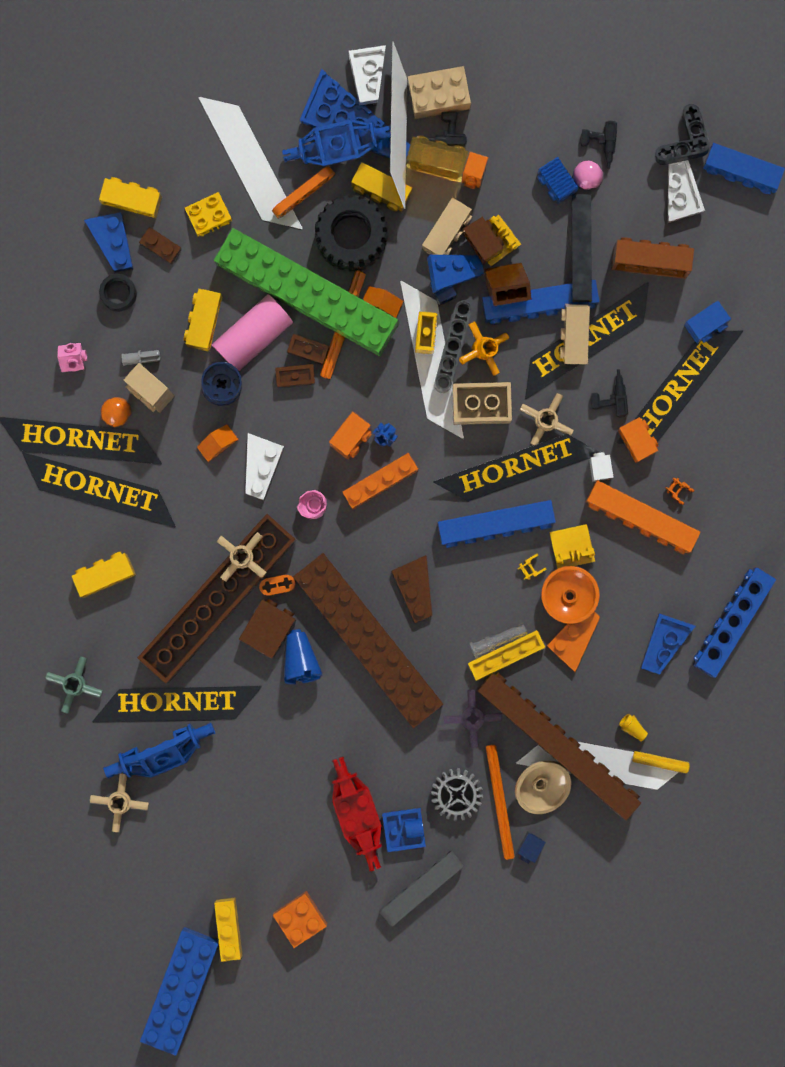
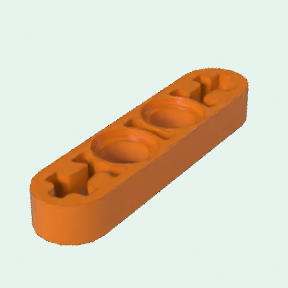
[272,166,335,219]

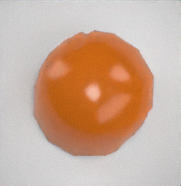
[101,397,131,427]

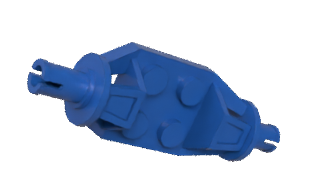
[282,119,391,166]
[103,722,216,779]

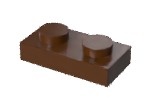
[139,227,182,264]
[287,334,329,365]
[275,364,315,388]

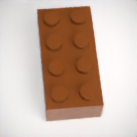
[611,237,694,279]

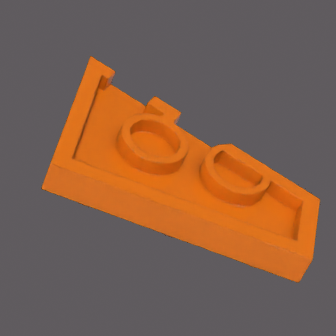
[547,611,600,672]

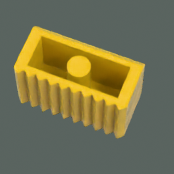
[415,311,438,354]

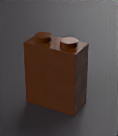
[484,263,532,306]
[239,598,296,659]

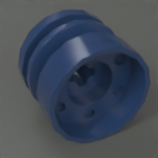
[201,362,242,406]

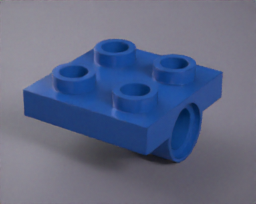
[382,808,426,852]

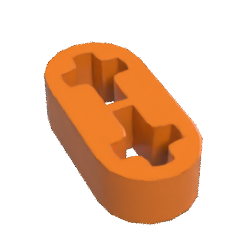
[259,575,296,596]

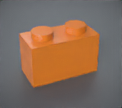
[462,152,488,189]
[618,417,659,463]

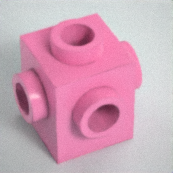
[57,343,87,372]

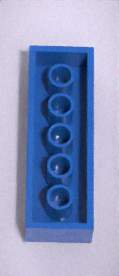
[140,927,219,1056]

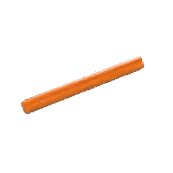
[320,271,366,379]
[486,744,515,860]

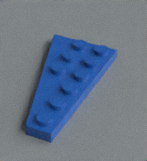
[300,69,412,160]

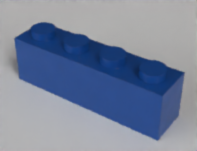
[703,143,785,194]

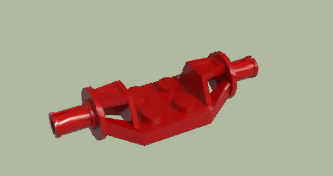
[331,756,382,871]

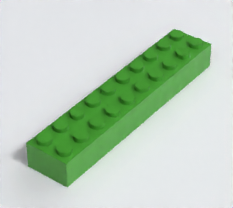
[214,228,399,357]

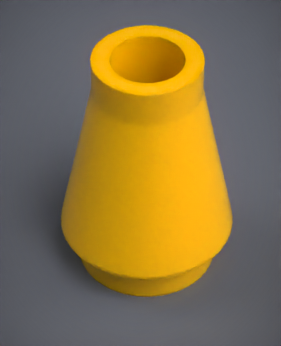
[619,714,648,741]

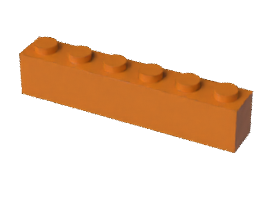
[585,480,701,555]

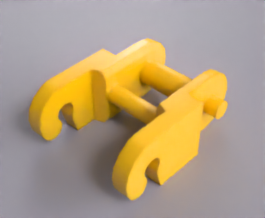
[517,554,547,580]

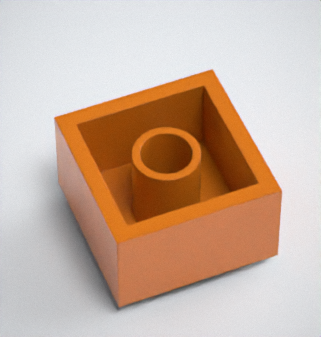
[329,411,372,460]
[273,891,328,948]

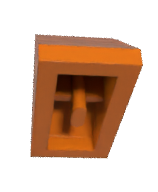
[363,286,403,318]
[197,424,239,462]

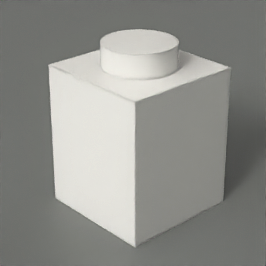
[589,452,613,482]

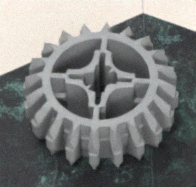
[431,768,483,821]

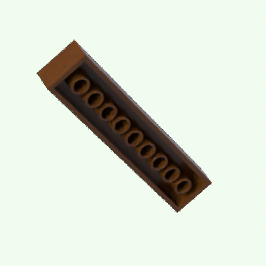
[137,514,297,684]
[293,553,443,728]
[476,673,641,821]

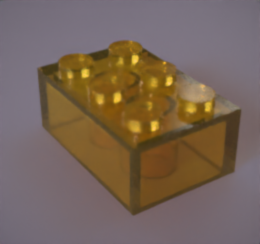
[406,136,468,182]

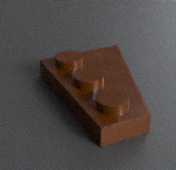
[392,555,432,623]

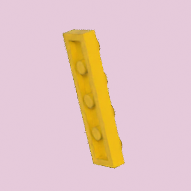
[468,630,545,680]

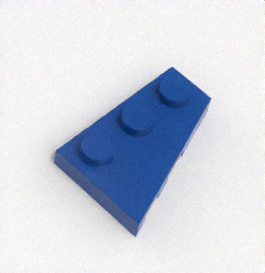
[84,212,133,272]
[427,254,484,293]
[641,614,696,675]

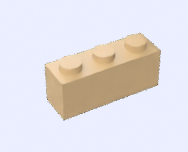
[422,197,473,255]
[560,304,590,364]

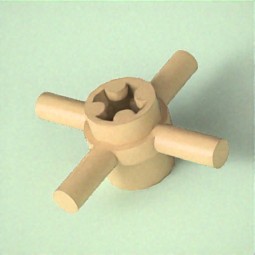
[520,393,574,446]
[217,532,267,582]
[90,773,149,832]

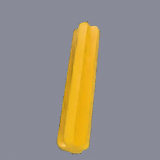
[632,751,690,773]

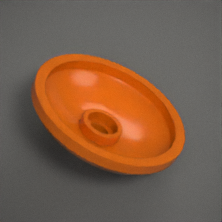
[541,566,600,624]

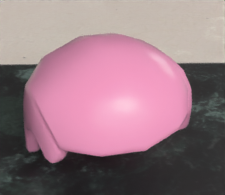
[573,161,603,190]
[297,490,327,519]

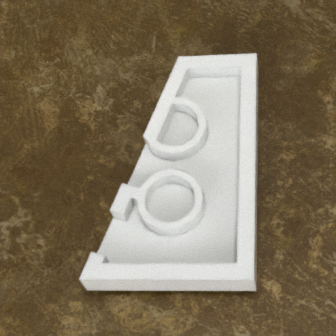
[348,45,386,106]
[668,160,705,223]
[245,433,284,500]

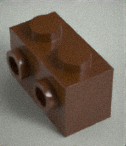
[463,216,504,264]

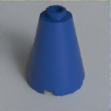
[284,629,323,684]

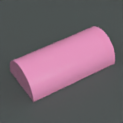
[211,294,293,371]

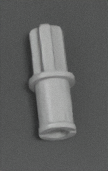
[122,350,161,366]

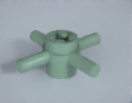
[46,656,103,713]

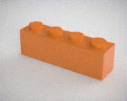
[342,453,418,510]

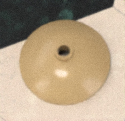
[515,761,571,814]

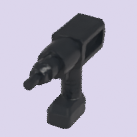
[419,112,467,148]
[581,120,617,169]
[591,369,628,417]

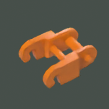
[665,478,695,505]

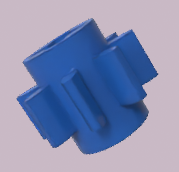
[373,423,398,447]

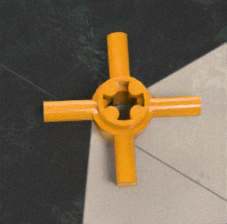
[459,321,509,376]

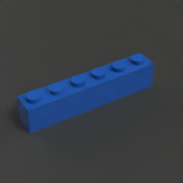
[482,280,599,325]
[438,500,556,548]

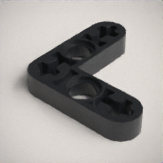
[655,104,710,165]

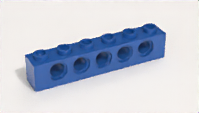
[693,567,776,678]

